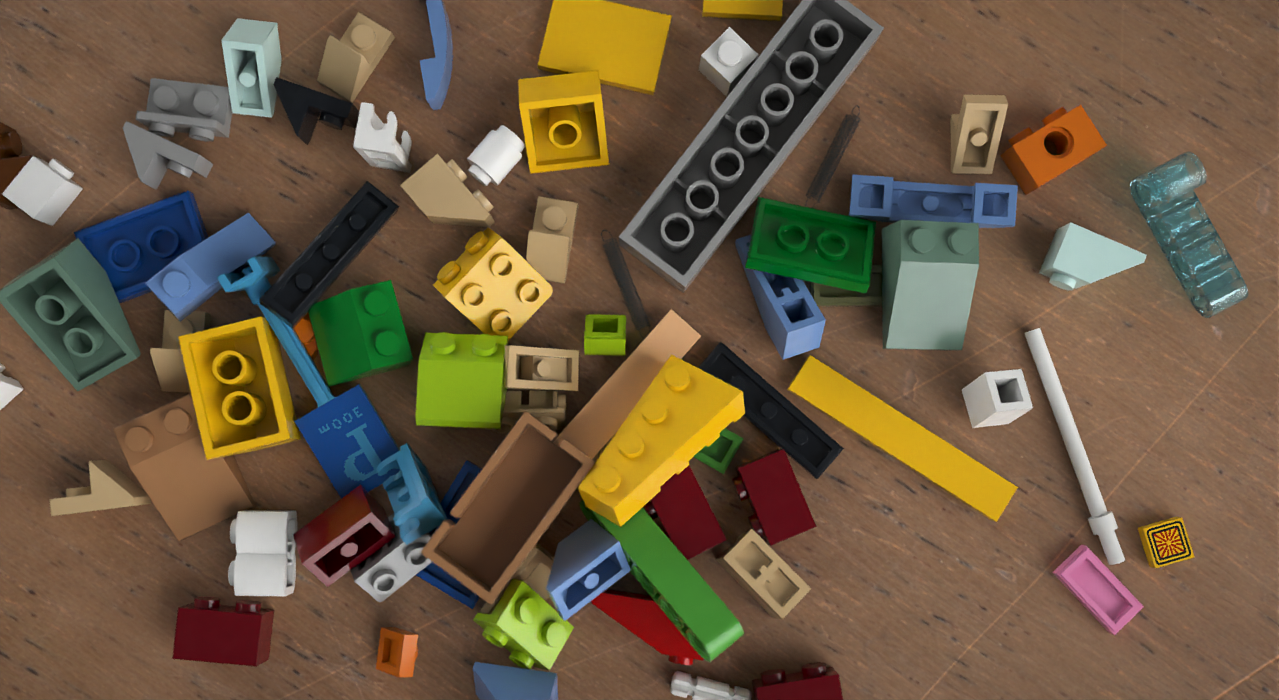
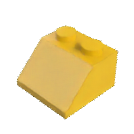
[518,70,609,174]

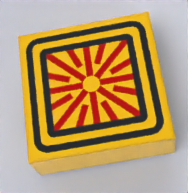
[1138,517,1195,569]

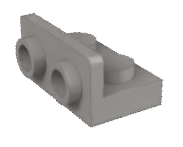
[136,78,232,142]
[351,513,432,602]

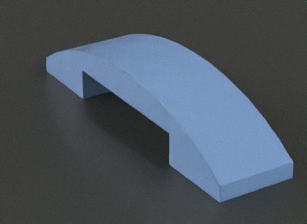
[419,0,453,111]
[849,175,1018,228]

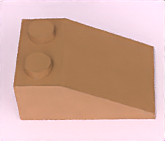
[113,394,256,541]

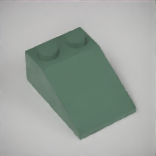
[882,220,979,351]
[0,238,141,391]

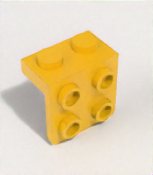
[433,227,553,341]

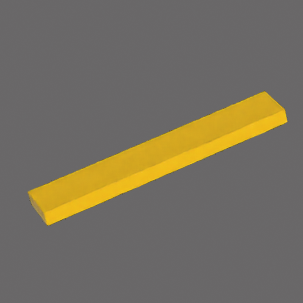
[787,355,1018,522]

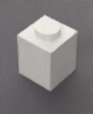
[699,27,759,97]
[2,156,83,226]
[962,369,1033,428]

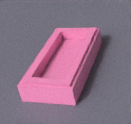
[1052,545,1144,635]

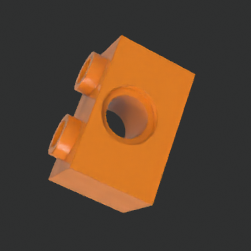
[1000,105,1107,195]

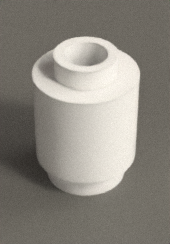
[467,125,526,186]

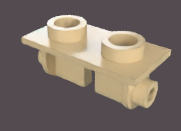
[485,391,566,434]

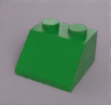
[308,280,413,387]

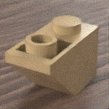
[400,154,495,227]

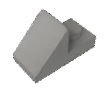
[123,121,213,189]

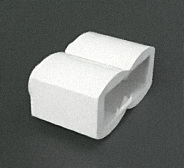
[228,510,297,596]

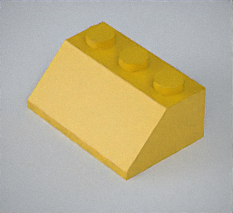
[178,316,301,460]

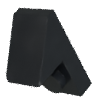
[273,77,359,145]

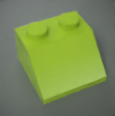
[415,332,508,429]

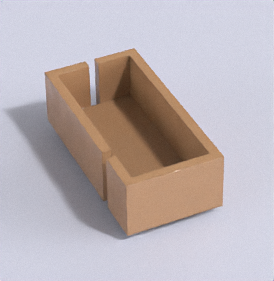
[420,411,595,605]

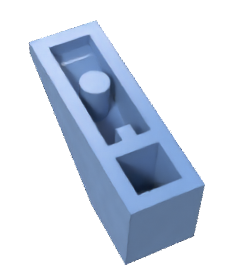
[145,212,276,322]
[735,235,826,360]

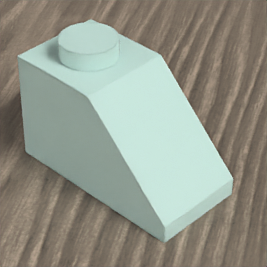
[221,18,282,118]
[1039,222,1147,290]

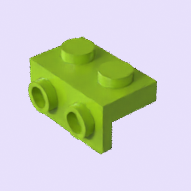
[473,579,574,671]

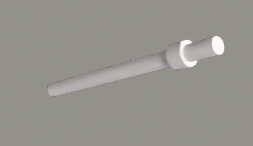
[1024,328,1125,565]

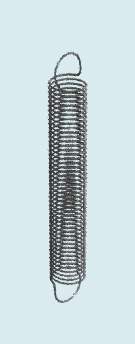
[805,105,860,208]
[601,230,651,339]

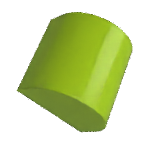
[584,314,626,356]

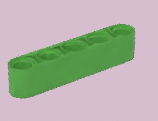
[579,500,744,662]

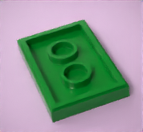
[745,197,876,294]

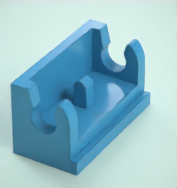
[376,443,447,545]

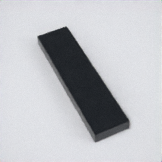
[259,181,399,329]
[698,342,844,479]

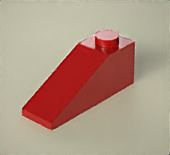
[590,588,704,665]

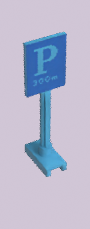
[217,256,400,498]

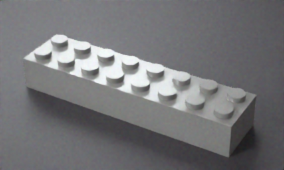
[619,0,884,293]

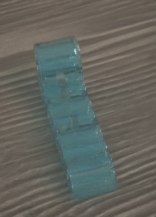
[1130,152,1248,318]

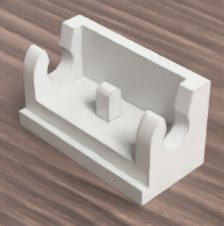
[353,102,411,173]

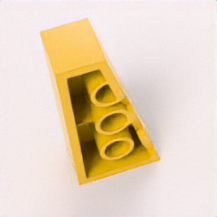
[578,354,745,527]

